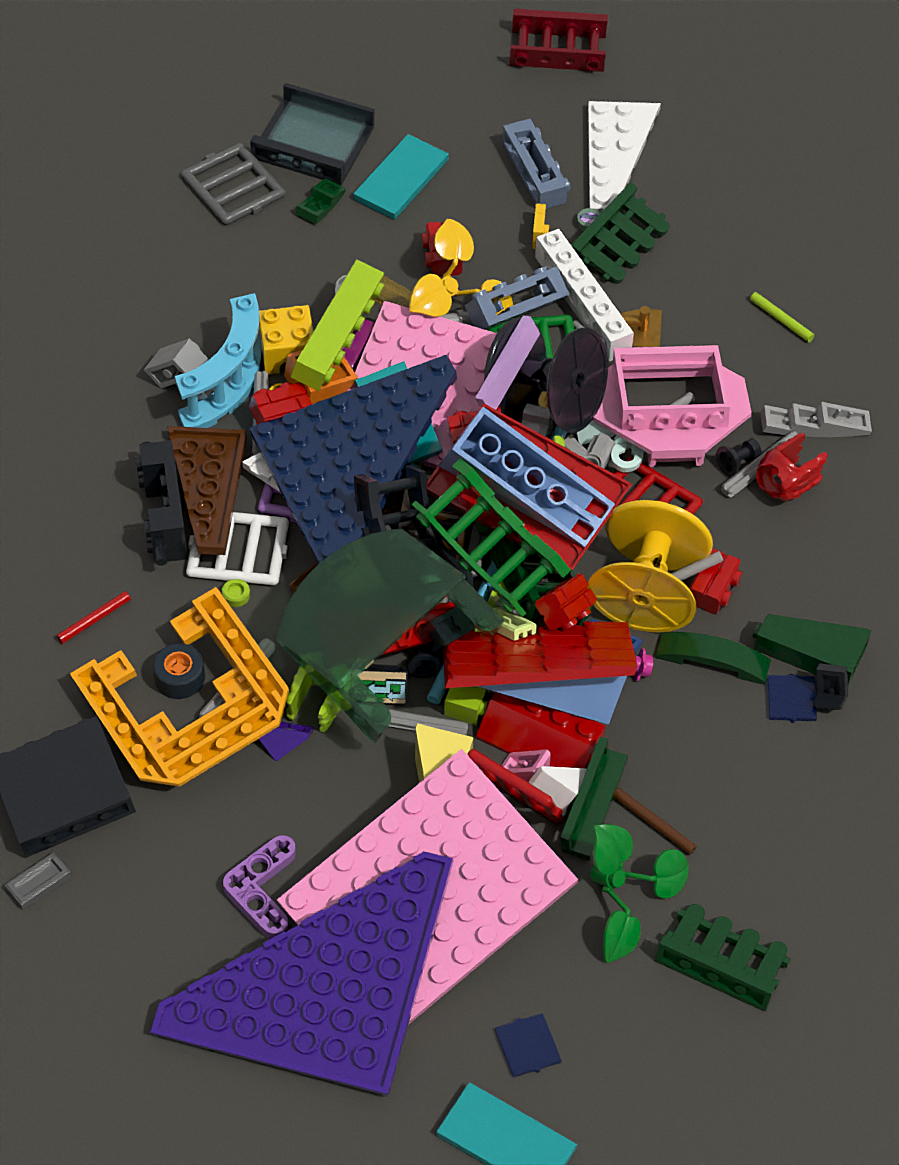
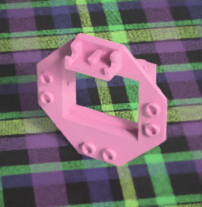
[593,345,752,467]

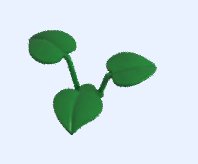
[590,824,689,963]

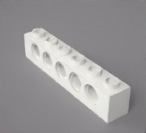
[535,229,634,361]

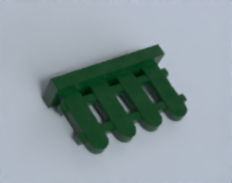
[571,182,669,284]
[655,904,791,1012]

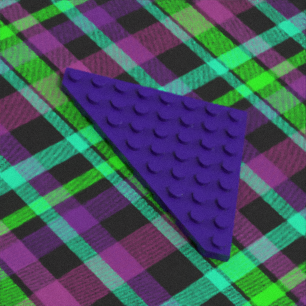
[150,851,454,1096]

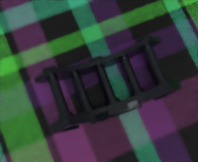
[354,465,473,612]

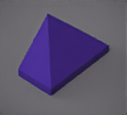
[259,721,313,761]

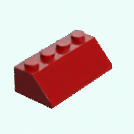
[476,692,606,769]

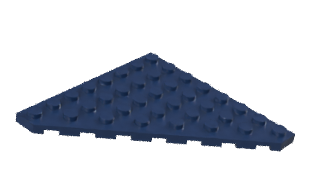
[249,355,457,575]

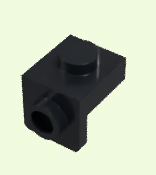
[814,663,848,710]

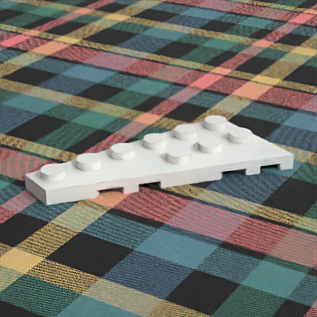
[588,101,661,213]

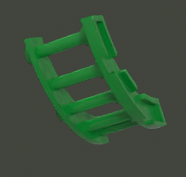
[412,458,571,617]

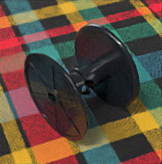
[484,317,608,433]

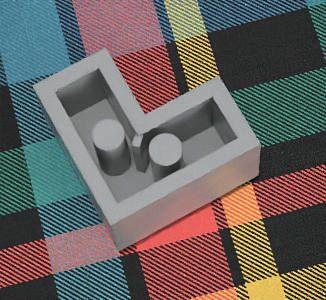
[144,338,214,400]

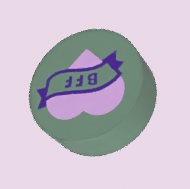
[577,208,601,231]

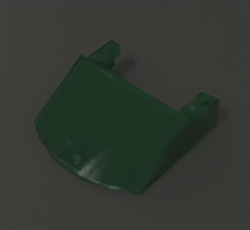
[276,529,504,744]

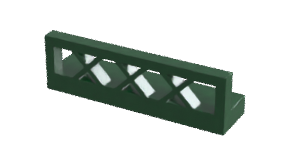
[560,737,628,860]

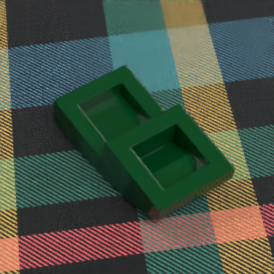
[295,178,346,224]

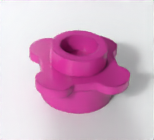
[634,648,653,681]

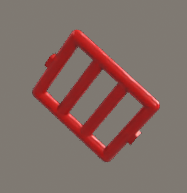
[614,457,703,515]
[467,749,563,823]

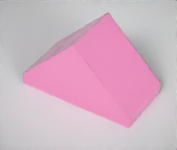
[501,750,551,782]

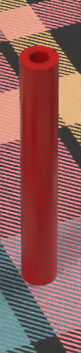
[56,591,131,644]

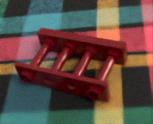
[509,8,608,72]

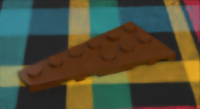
[167,426,247,555]

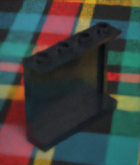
[0,716,136,858]

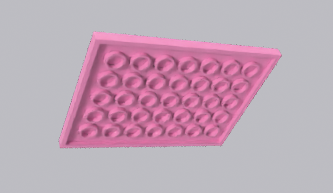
[277,749,578,1025]

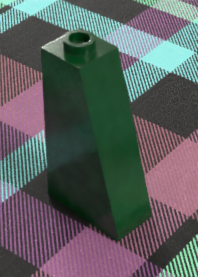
[752,614,872,686]

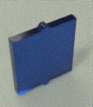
[767,674,817,723]
[495,1013,562,1078]

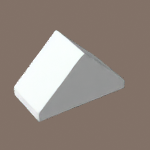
[529,766,587,813]

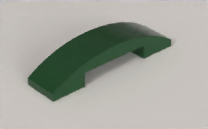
[656,632,771,685]

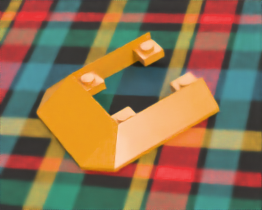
[70,587,289,787]

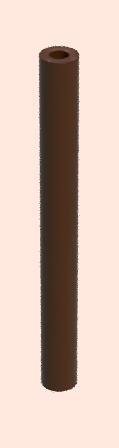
[614,787,697,855]

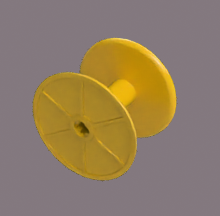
[588,500,713,633]

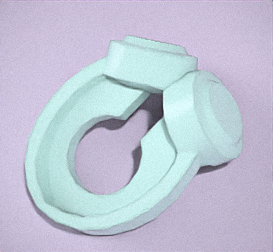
[611,435,646,472]

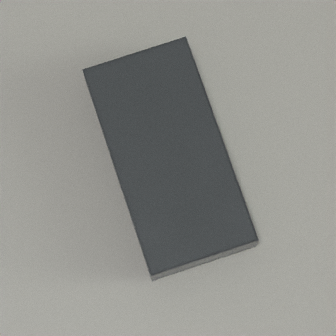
[5,852,72,910]

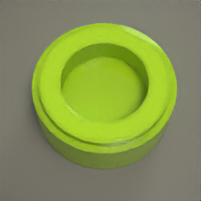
[222,579,250,607]

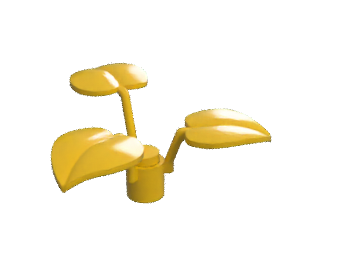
[409,219,513,317]

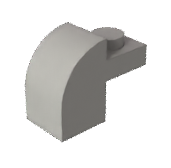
[521,403,554,438]

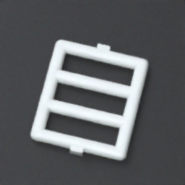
[186,512,289,586]

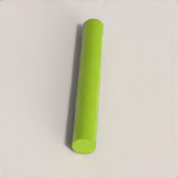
[750,292,815,342]

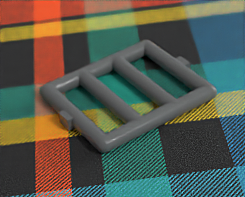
[181,143,286,225]

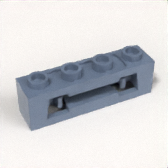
[502,119,570,209]
[464,266,569,330]

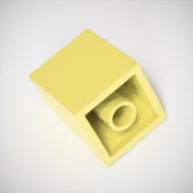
[415,723,473,783]

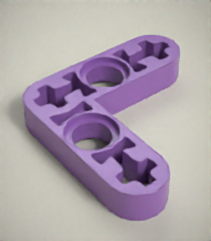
[223,835,296,939]

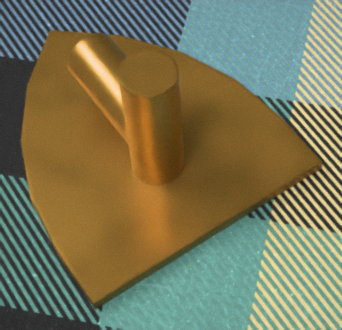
[621,306,662,348]

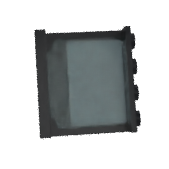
[250,83,375,186]

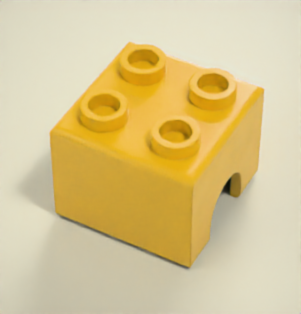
[258,305,314,375]

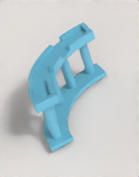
[175,293,262,428]

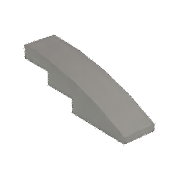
[760,402,872,437]

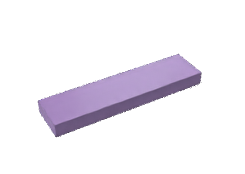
[475,315,540,410]

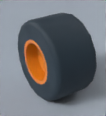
[153,643,205,699]

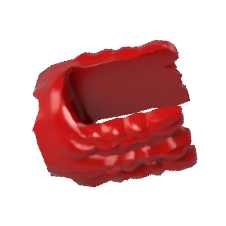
[756,433,828,502]

